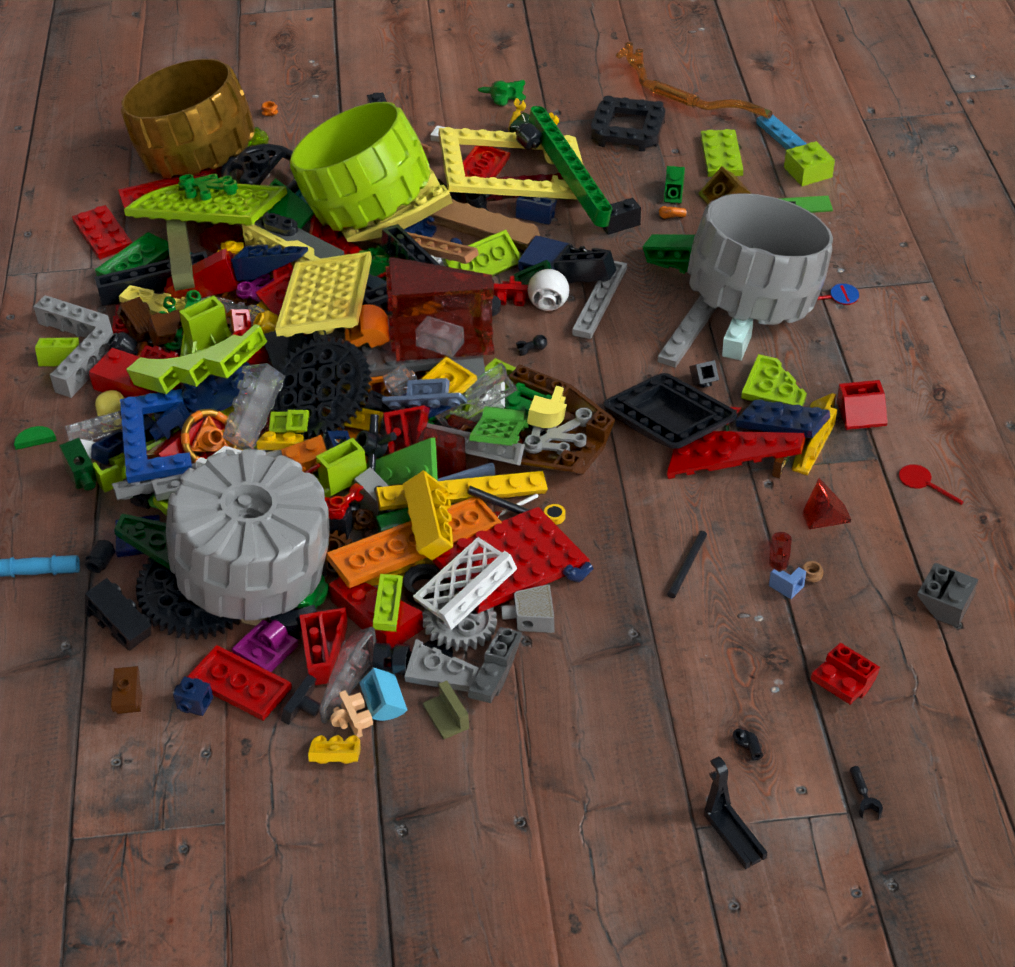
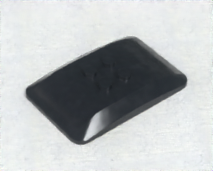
[604,373,737,449]

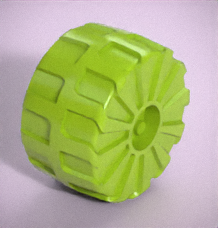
[290,102,430,231]

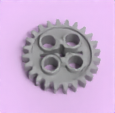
[423,590,497,652]

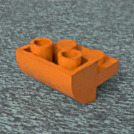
[345,305,390,348]

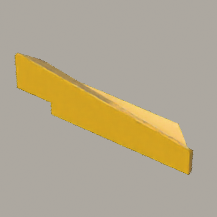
[792,393,837,475]

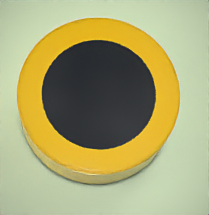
[544,504,565,525]

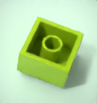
[784,141,835,186]

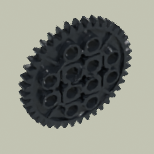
[269,336,372,439]
[136,557,240,640]

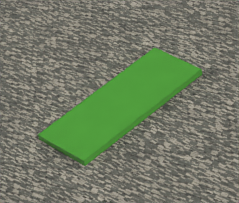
[778,196,833,213]

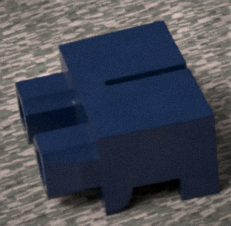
[149,401,191,441]

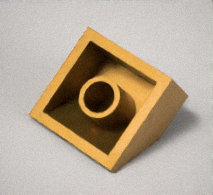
[698,166,752,204]

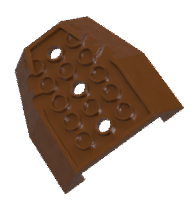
[460,364,615,474]

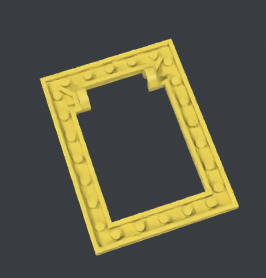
[438,127,583,199]

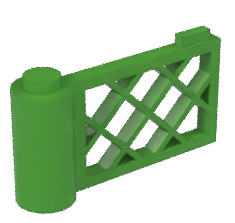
[469,406,529,446]

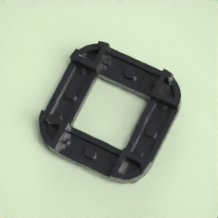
[591,96,665,151]

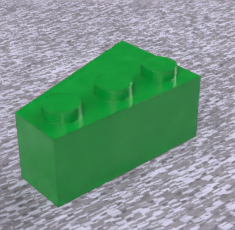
[642,234,695,274]

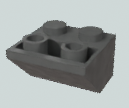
[917,563,979,628]

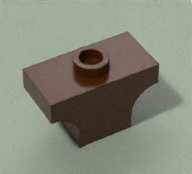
[111,666,142,714]

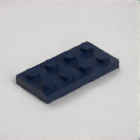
[736,399,830,438]

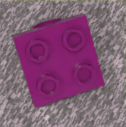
[232,619,299,672]

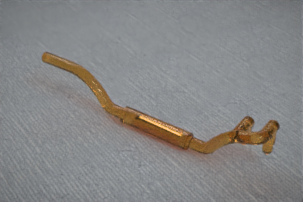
[616,42,773,119]

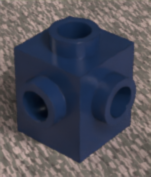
[173,676,213,716]

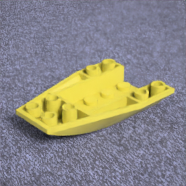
[341,167,453,242]

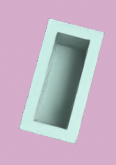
[722,318,753,361]

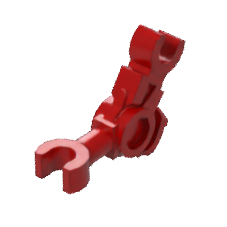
[325,483,364,519]

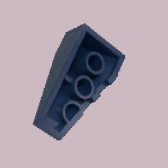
[231,245,308,282]

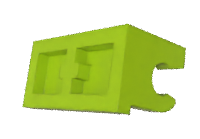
[35,338,79,366]

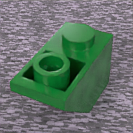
[664,166,685,203]

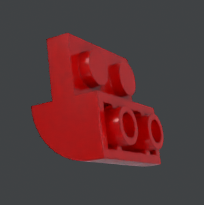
[810,642,880,705]

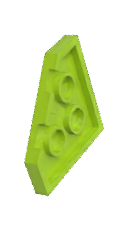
[741,354,807,406]

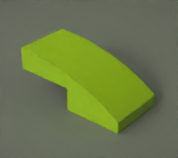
[269,410,309,434]

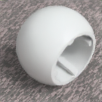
[528,269,569,311]

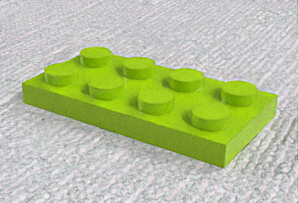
[700,129,743,177]
[441,230,521,282]

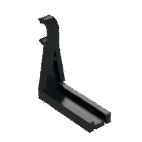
[704,756,768,869]

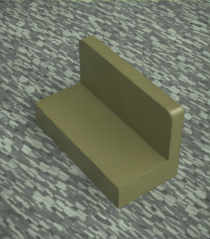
[423,680,469,739]

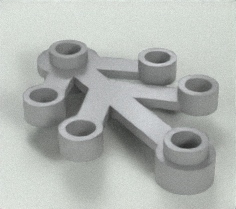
[523,408,592,455]

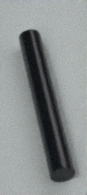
[467,486,529,514]

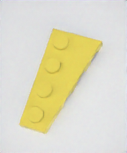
[119,285,186,315]

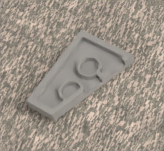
[405,639,479,692]

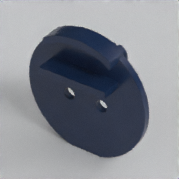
[182,361,257,413]

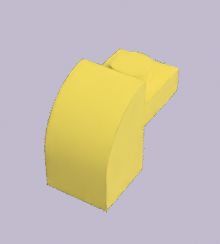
[527,386,567,428]

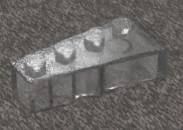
[223,363,285,450]

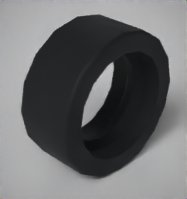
[403,563,446,606]

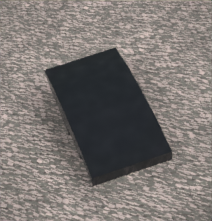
[264,331,308,378]

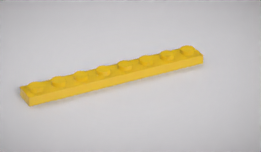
[375,471,548,511]

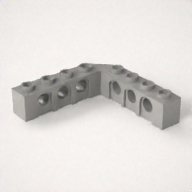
[33,295,113,398]

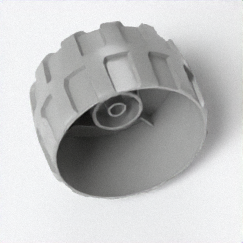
[688,194,833,325]
[166,449,329,620]

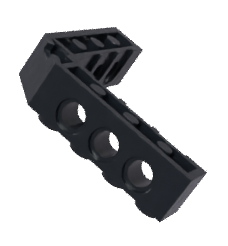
[362,224,440,315]

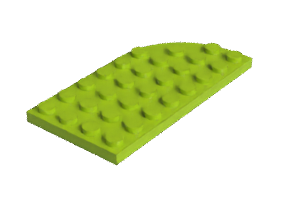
[124,183,287,226]

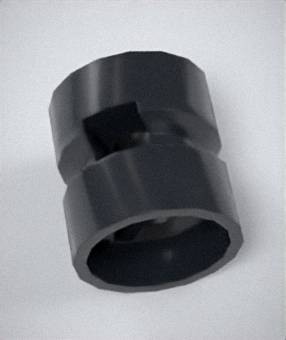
[373,642,410,675]

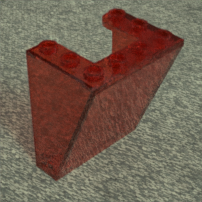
[385,257,494,361]

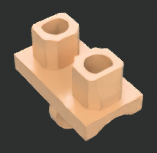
[330,690,373,737]

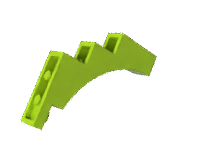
[126,324,267,394]

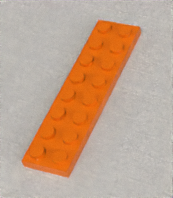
[326,497,502,588]

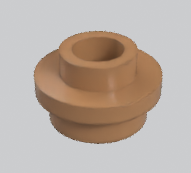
[801,561,824,582]

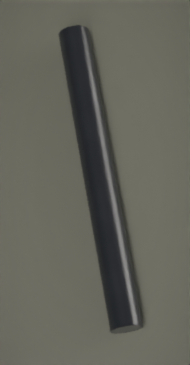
[667,531,707,598]

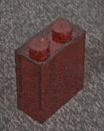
[417,427,467,479]

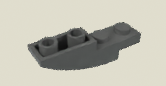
[468,627,522,703]

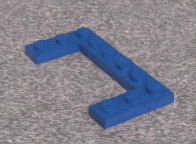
[120,389,192,483]

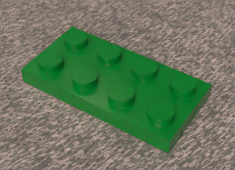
[95,232,169,276]

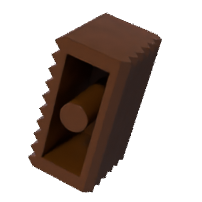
[117,297,152,343]

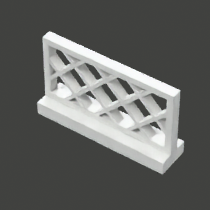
[413,537,517,630]

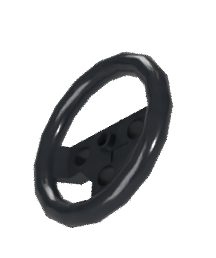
[220,144,300,193]

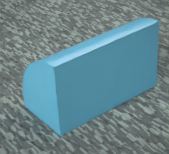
[359,668,407,721]

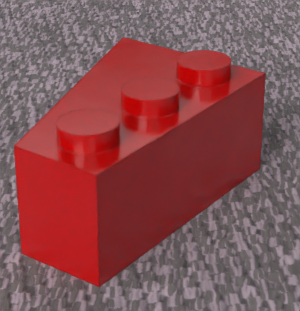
[383,405,430,454]
[299,607,348,686]

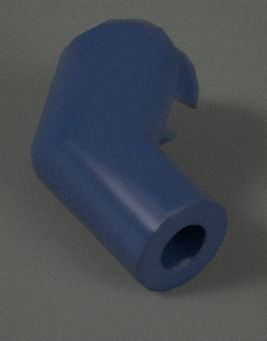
[563,562,594,582]

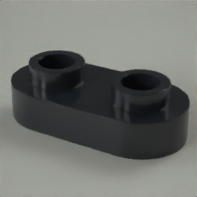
[263,213,298,236]

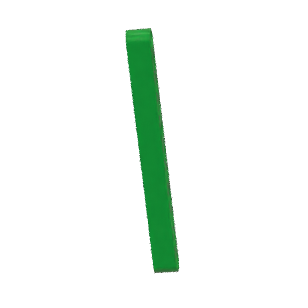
[528,106,612,227]

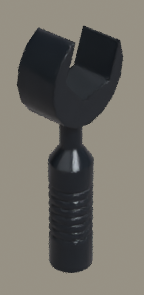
[850,766,883,820]

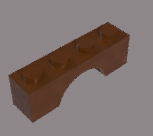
[146,304,231,346]

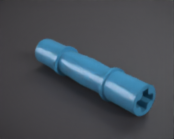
[0,555,80,577]

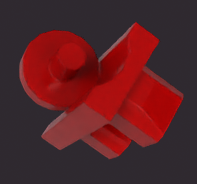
[493,276,529,306]

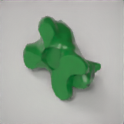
[478,80,526,106]

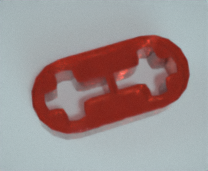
[769,532,792,570]

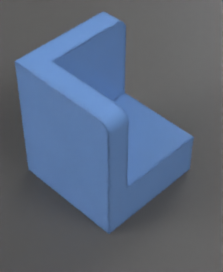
[769,567,806,599]

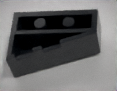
[85,578,152,651]

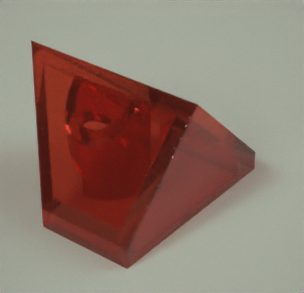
[802,478,851,530]

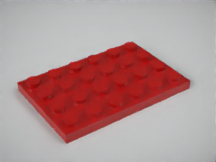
[432,507,590,613]

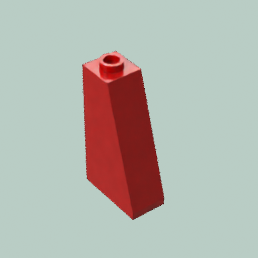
[164,248,238,299]
[147,417,226,459]

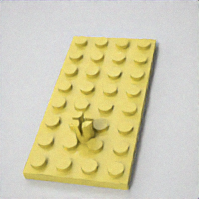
[275,251,372,337]

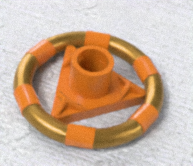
[181,409,239,463]

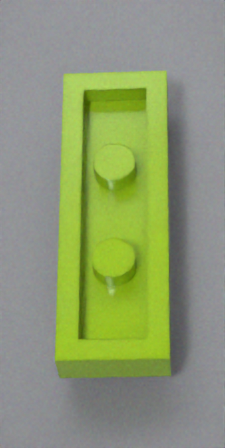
[373,574,403,632]

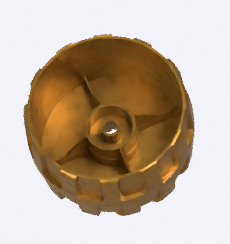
[121,59,255,179]

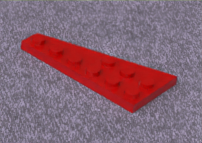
[667,431,805,479]

